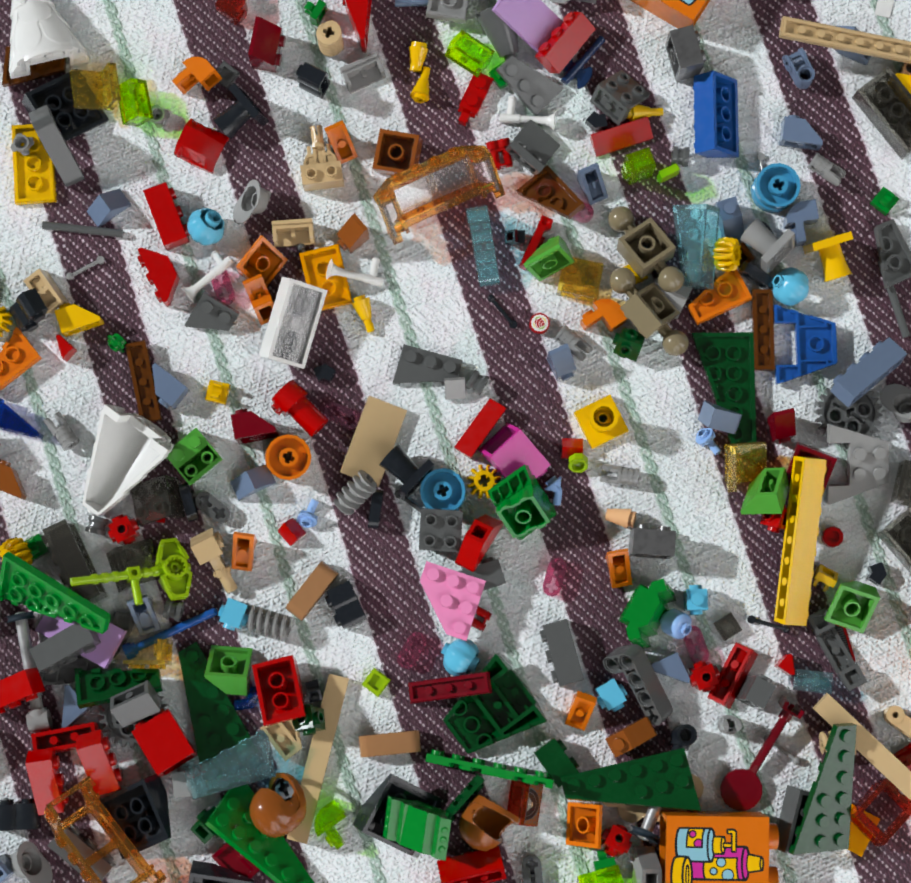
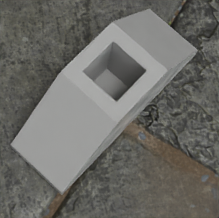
[632,846,662,883]

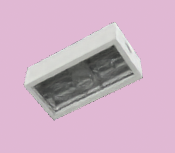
[259,277,328,369]

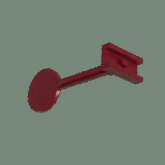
[720,695,804,811]

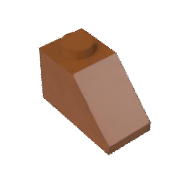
[337,213,369,253]
[0,459,27,500]
[605,716,657,758]

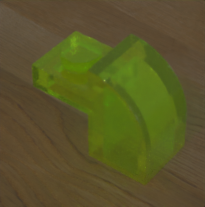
[314,798,347,849]

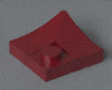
[211,842,260,879]

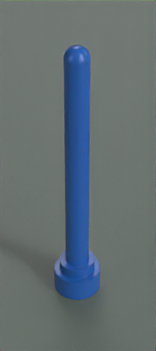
[122,608,218,660]

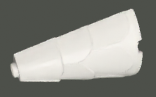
[9,0,89,79]
[82,404,174,516]

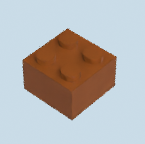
[372,129,423,179]

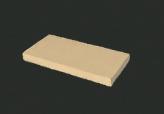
[339,396,407,487]

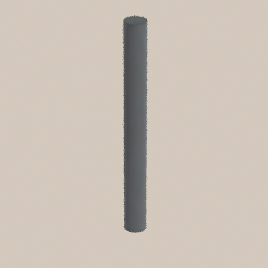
[42,221,124,238]
[877,261,911,338]

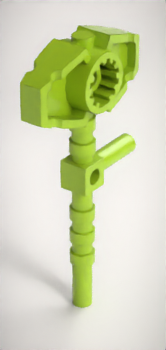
[70,538,193,605]

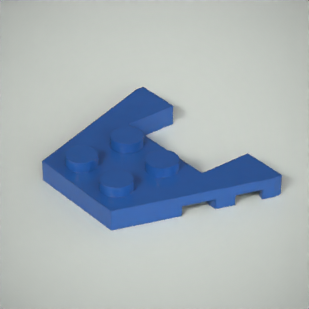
[773,305,838,385]

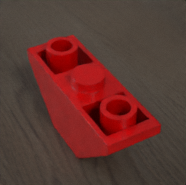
[137,248,180,307]
[455,514,504,572]

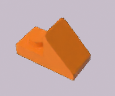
[324,120,358,164]
[231,532,257,572]
[605,548,632,589]
[565,691,597,731]

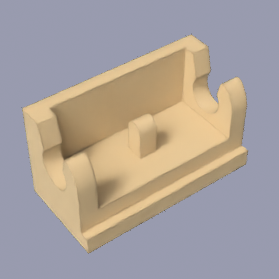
[272,218,315,248]
[23,269,69,314]

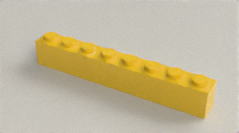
[774,456,827,626]

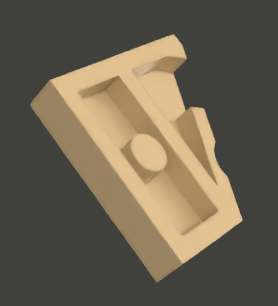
[260,720,303,762]

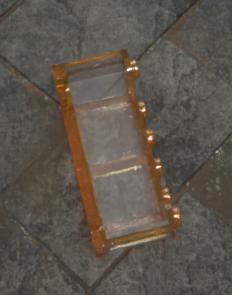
[373,146,505,245]

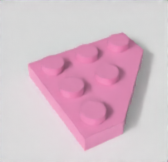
[420,561,486,641]

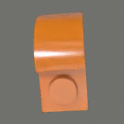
[172,57,223,94]
[242,274,274,325]
[580,299,628,333]

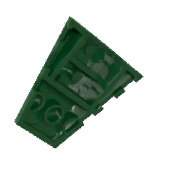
[443,653,547,754]

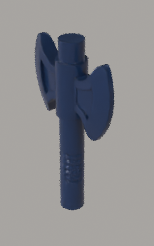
[561,36,605,89]

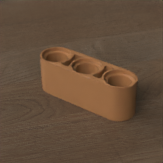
[285,561,339,621]
[359,730,421,757]

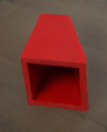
[131,708,198,778]

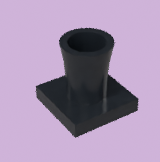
[212,83,269,139]
[379,444,435,501]

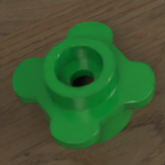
[107,333,127,353]

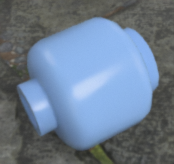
[660,609,692,639]

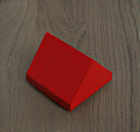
[562,438,583,459]
[277,518,306,546]
[774,654,795,675]

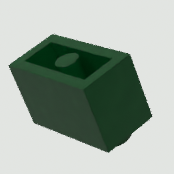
[533,737,580,788]

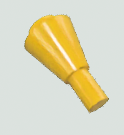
[410,67,431,103]
[627,104,663,122]
[351,294,375,333]

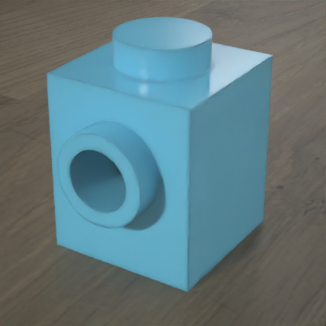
[683,585,708,615]
[218,598,250,631]
[595,678,627,712]

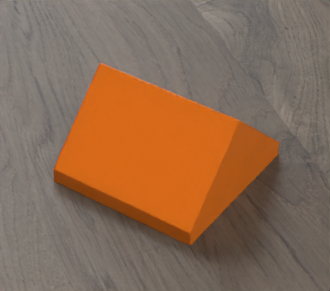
[236,235,288,286]
[566,802,603,849]

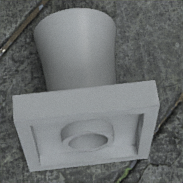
[740,219,795,274]

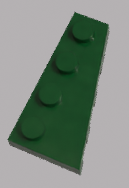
[74,668,163,709]
[445,773,485,823]

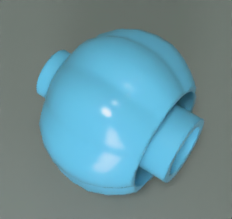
[187,208,225,245]
[772,267,809,306]
[441,639,481,676]

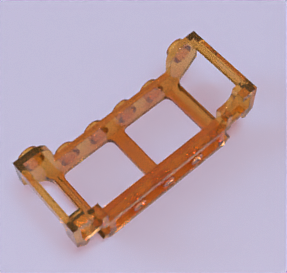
[44,776,167,883]

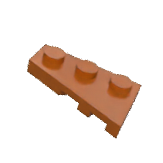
[688,269,752,325]
[0,327,42,391]

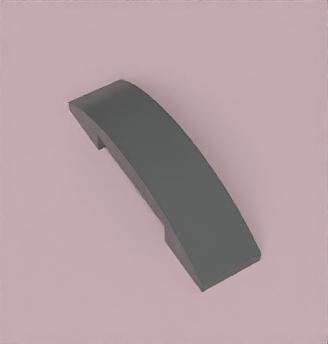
[807,608,868,692]

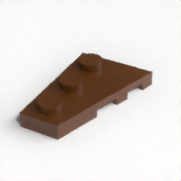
[2,47,67,87]
[516,165,585,220]

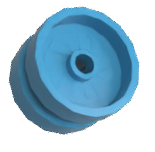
[751,163,801,213]
[420,468,466,510]

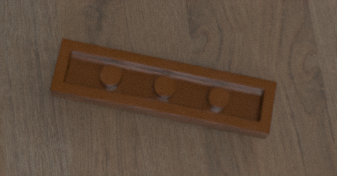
[751,289,775,371]
[125,340,162,422]

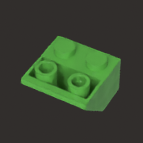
[167,428,223,486]
[740,467,790,515]

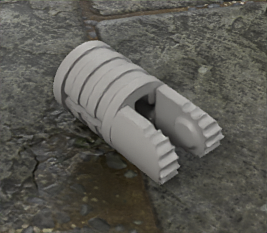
[807,152,846,186]
[554,325,593,361]
[43,412,80,451]
[600,464,640,487]
[718,715,742,735]

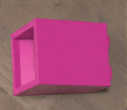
[478,422,551,478]

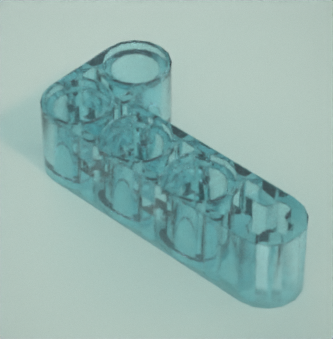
[465,205,500,287]

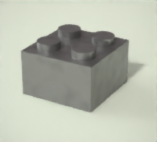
[665,25,706,82]
[629,525,676,559]

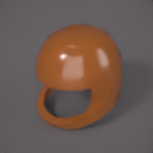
[250,773,306,838]
[458,794,520,851]

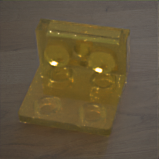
[70,63,121,111]
[556,257,604,303]
[724,442,767,492]
[123,639,173,669]

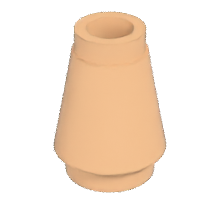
[605,508,637,529]

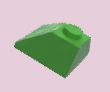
[524,235,575,282]
[824,581,880,633]
[204,645,253,696]

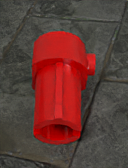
[271,380,328,437]

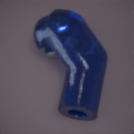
[234,686,259,710]

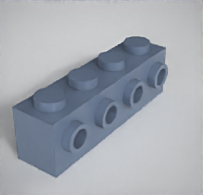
[830,337,908,408]

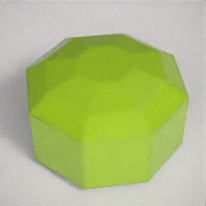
[568,453,588,473]

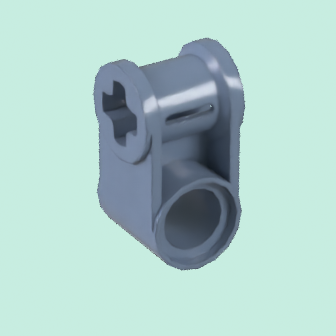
[782,48,815,89]

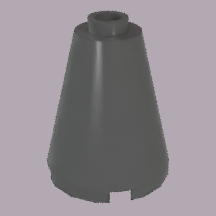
[476,6,519,60]

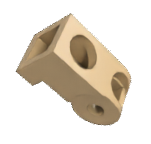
[883,706,911,739]

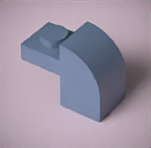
[783,199,819,247]

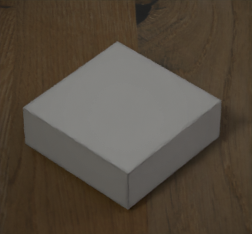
[444,377,466,400]

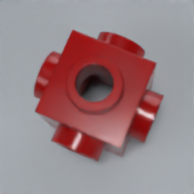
[760,505,787,533]
[108,514,140,546]
[689,660,720,692]
[601,824,632,857]

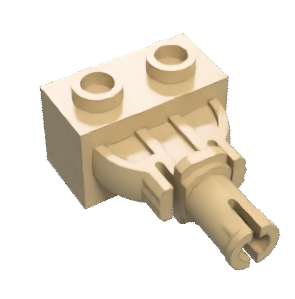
[300,125,344,192]
[190,527,238,594]

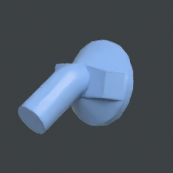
[695,428,722,456]
[544,476,562,505]
[297,498,319,528]

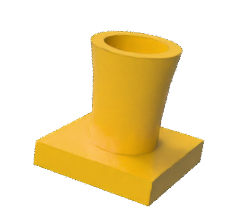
[802,231,853,282]
[573,395,629,449]

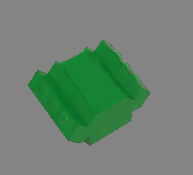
[488,464,557,540]
[618,579,677,649]
[383,796,452,861]

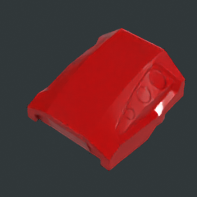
[174,118,229,174]

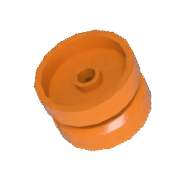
[264,434,311,480]

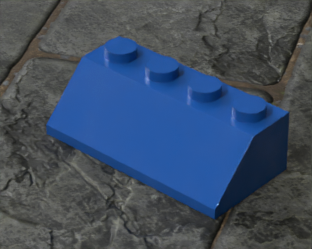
[693,70,739,158]

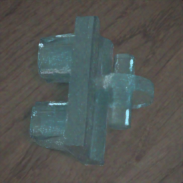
[793,669,833,694]

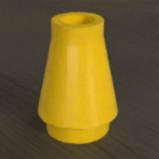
[409,41,428,72]

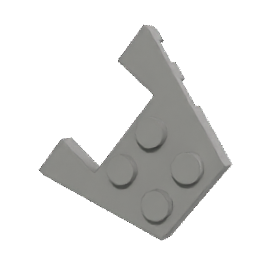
[826,424,889,504]

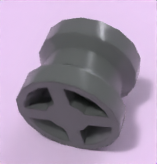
[671,146,690,167]
[466,370,490,395]
[85,515,109,536]
[163,598,185,622]

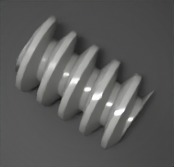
[333,470,377,515]
[247,605,293,642]

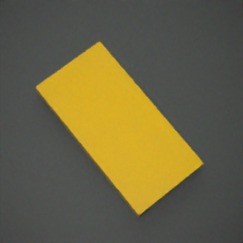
[12,124,57,205]

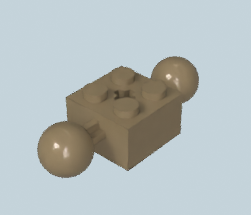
[608,206,684,292]
[609,268,689,356]

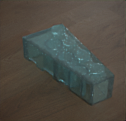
[672,204,720,289]
[184,729,276,799]

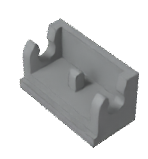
[340,52,386,94]

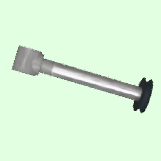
[6,611,53,734]

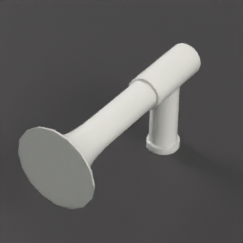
[500,96,556,131]
[181,250,234,303]
[326,258,384,287]

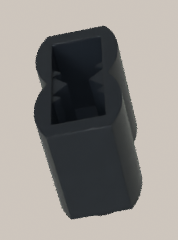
[296,62,330,99]
[9,288,48,332]
[325,580,367,630]
[0,798,41,831]

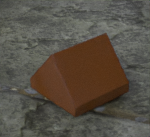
[739,242,755,268]

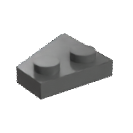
[185,291,240,331]

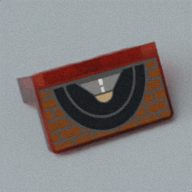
[507,780,543,827]

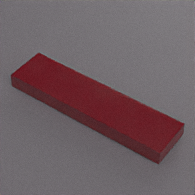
[408,672,492,704]

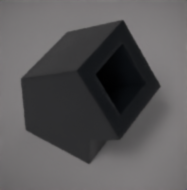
[585,111,608,132]
[505,229,525,246]
[313,364,337,383]
[866,562,887,586]
[305,679,323,703]

